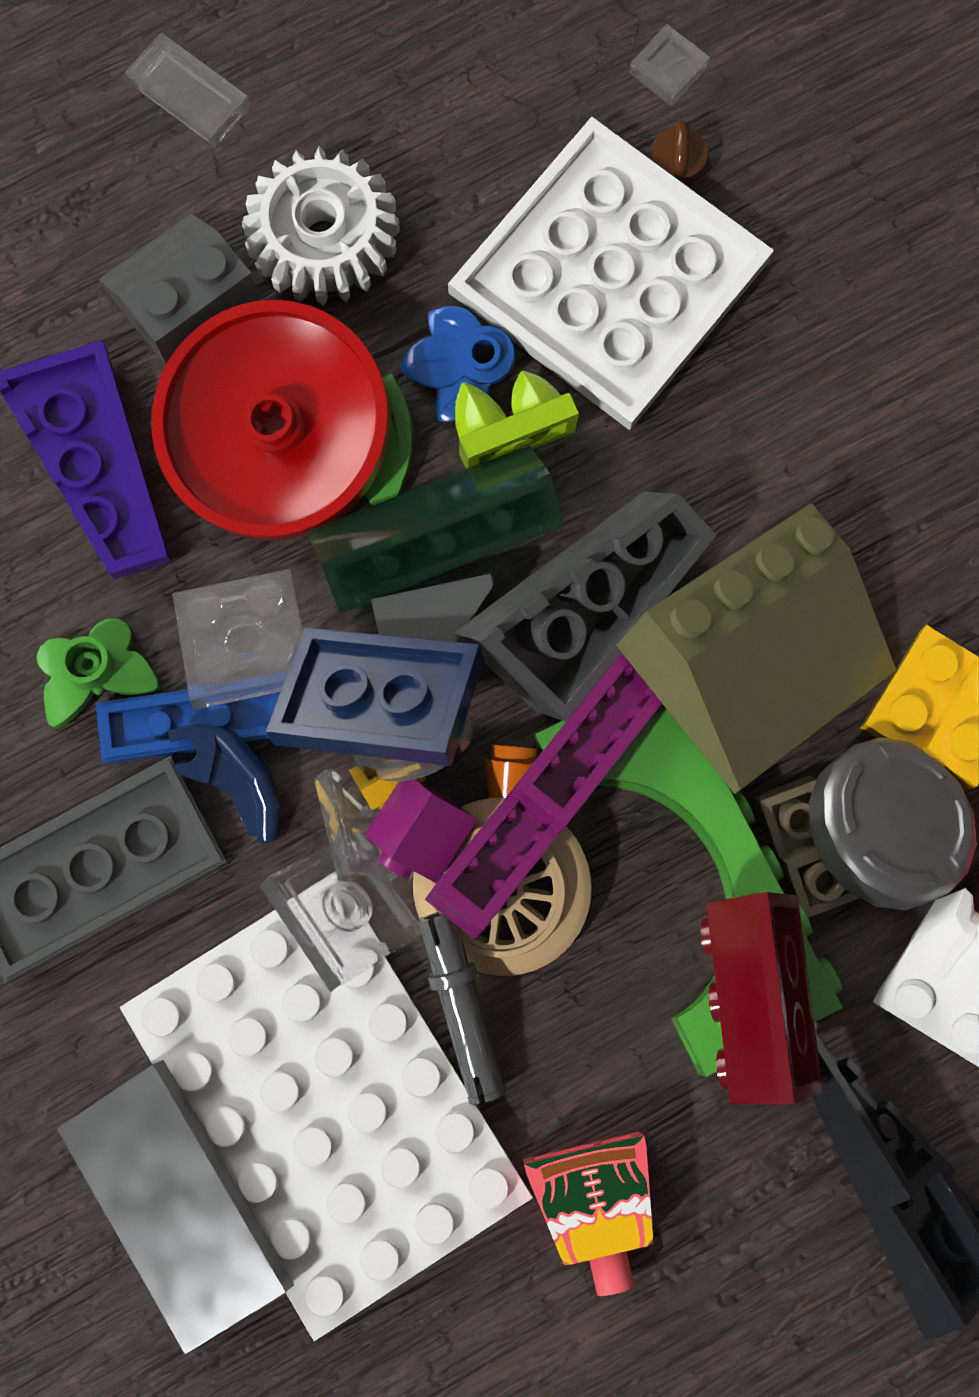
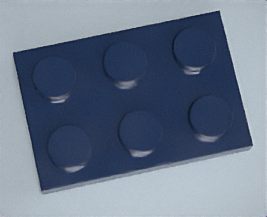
[266,628,484,766]

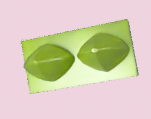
[455,371,579,476]

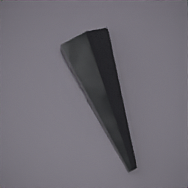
[812,1020,979,1341]

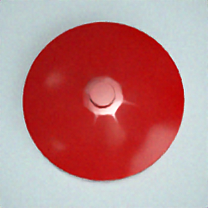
[151,300,391,540]

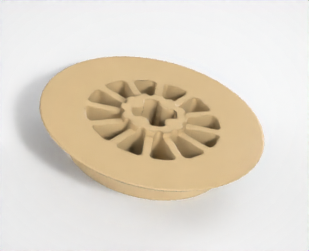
[413,798,591,976]

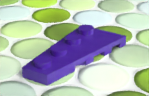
[0,340,172,580]

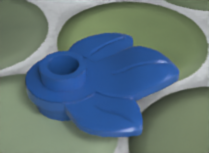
[400,306,516,423]

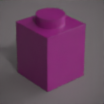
[365,772,477,883]

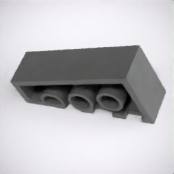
[453,491,717,722]

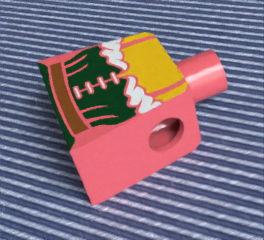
[523,1131,653,1296]

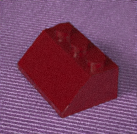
[701,892,823,1105]

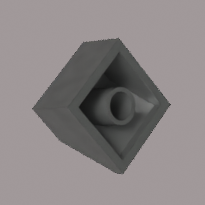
[98,214,260,366]

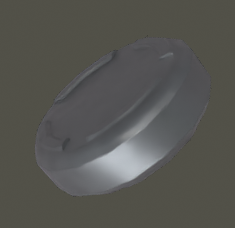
[809,737,977,910]

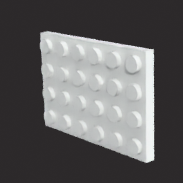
[119,873,533,1341]

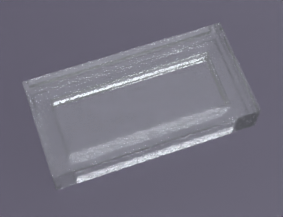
[125,32,250,147]

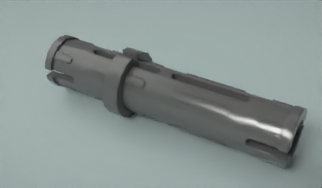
[416,912,507,1104]

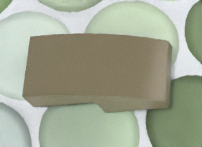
[753,775,859,918]

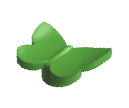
[36,619,161,729]

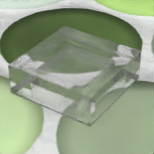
[629,24,710,106]

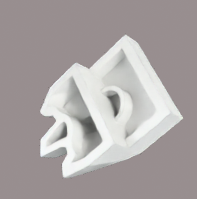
[873,888,979,1067]

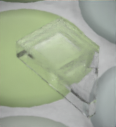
[314,769,399,884]

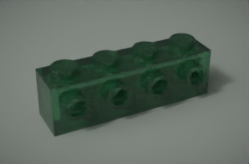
[307,445,565,613]

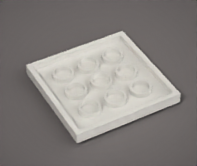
[448,117,774,430]

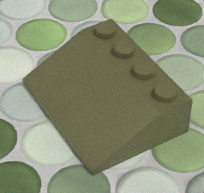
[616,503,896,794]

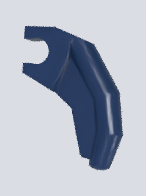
[168,723,282,843]

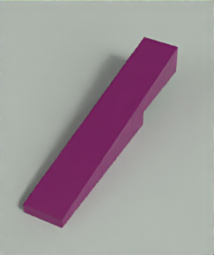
[425,653,662,939]

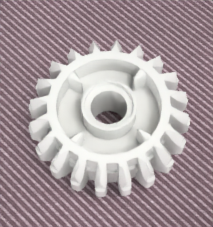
[242,146,400,306]

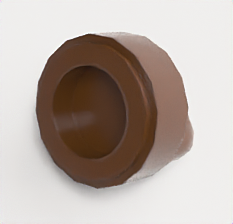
[650,120,708,186]

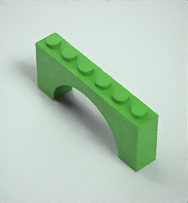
[534,704,843,1077]

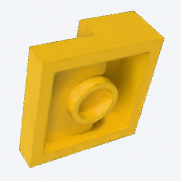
[860,625,979,792]

